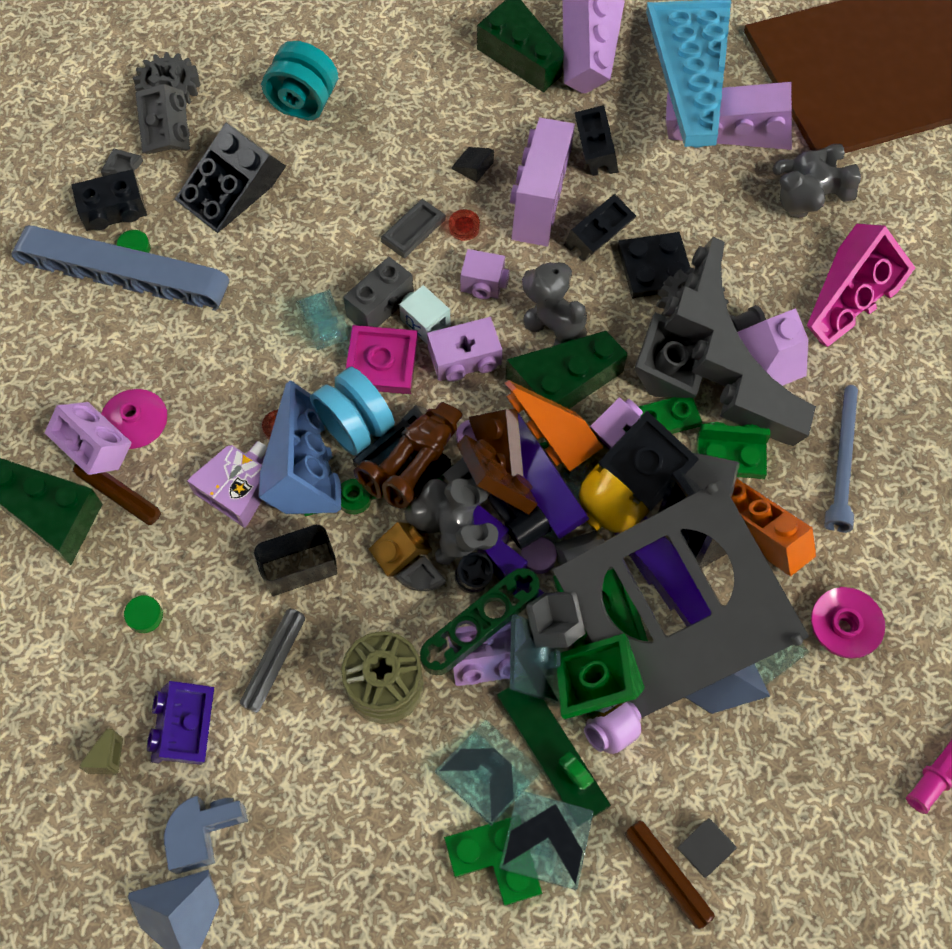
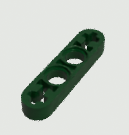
[420,568,540,676]

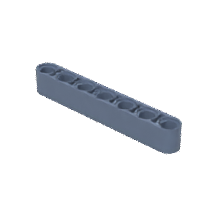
[11,225,230,311]

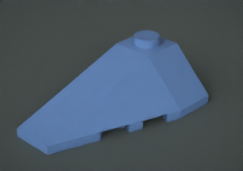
[259,380,341,514]

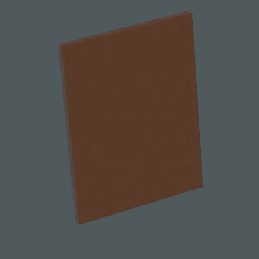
[744,0,952,153]

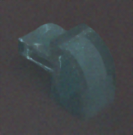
[296,289,348,350]

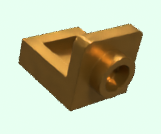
[369,522,432,577]

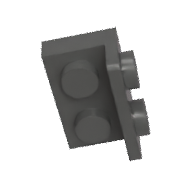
[135,84,190,154]

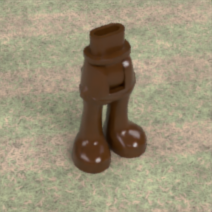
[353,402,463,508]

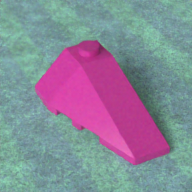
[807,224,915,347]

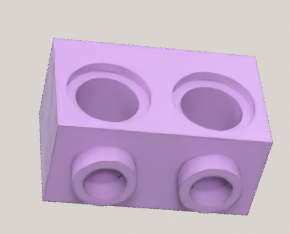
[45,402,132,475]

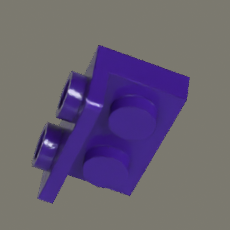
[147,681,214,765]

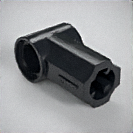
[488,494,552,550]

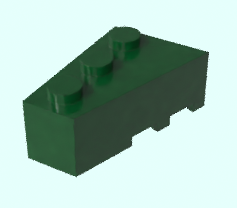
[477,0,564,93]
[505,331,628,409]
[0,458,103,565]

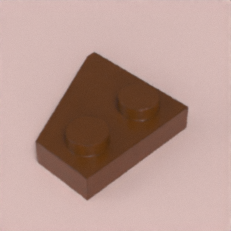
[469,409,524,477]

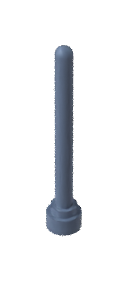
[824,385,858,533]

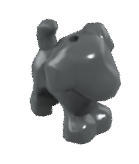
[772,144,861,218]
[522,262,587,346]
[404,478,498,565]

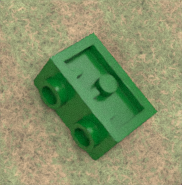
[696,422,770,479]

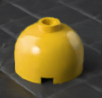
[579,464,649,533]

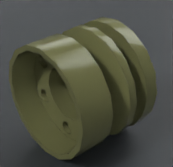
[341,631,424,724]

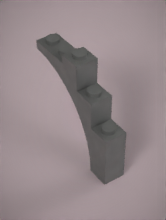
[663,237,816,446]

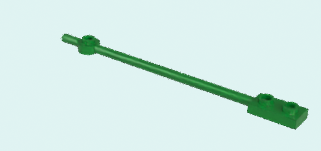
[304,397,703,517]

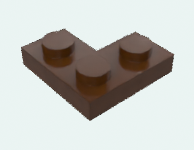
[457,434,538,514]

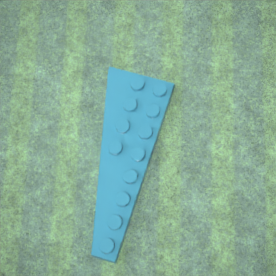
[646,0,731,148]

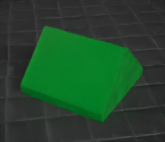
[555,633,645,720]

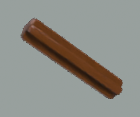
[73,464,161,525]
[625,820,715,930]

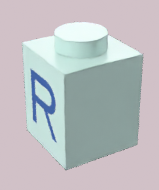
[399,285,451,344]

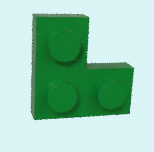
[444,815,543,906]

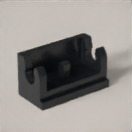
[575,105,619,176]
[564,194,636,261]

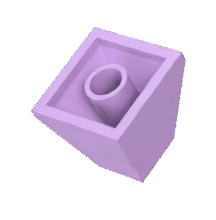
[737,308,808,386]

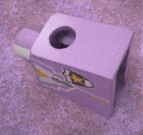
[187,441,267,528]

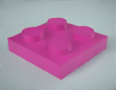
[346,325,418,394]

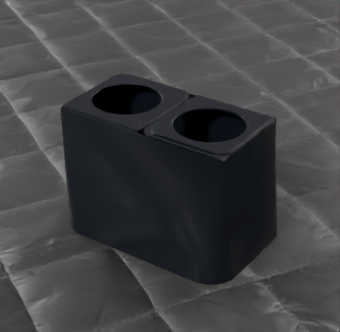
[254,525,337,596]

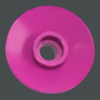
[101,389,167,449]
[811,587,885,659]

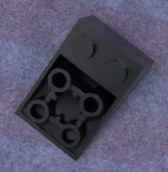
[175,122,286,233]

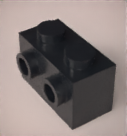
[71,169,147,231]

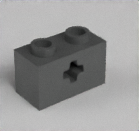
[343,256,414,327]

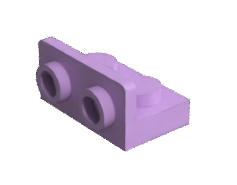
[448,618,525,686]

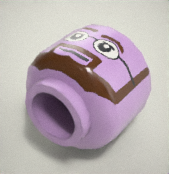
[584,702,641,754]

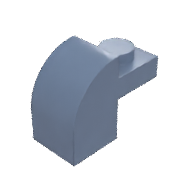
[164,796,248,874]

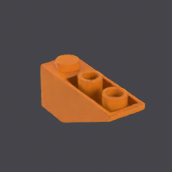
[505,380,603,472]
[731,479,816,577]

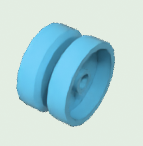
[310,366,395,455]

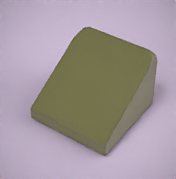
[79,729,123,775]

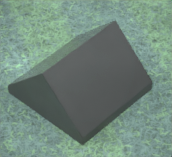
[634,312,702,398]

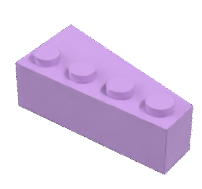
[562,0,625,93]
[666,82,792,150]
[510,117,575,247]

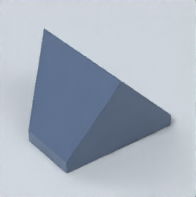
[685,663,770,714]
[128,870,219,949]

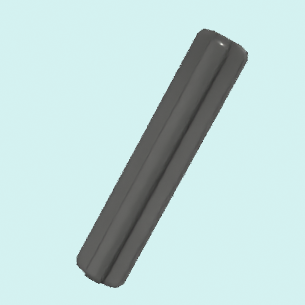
[240,608,305,713]

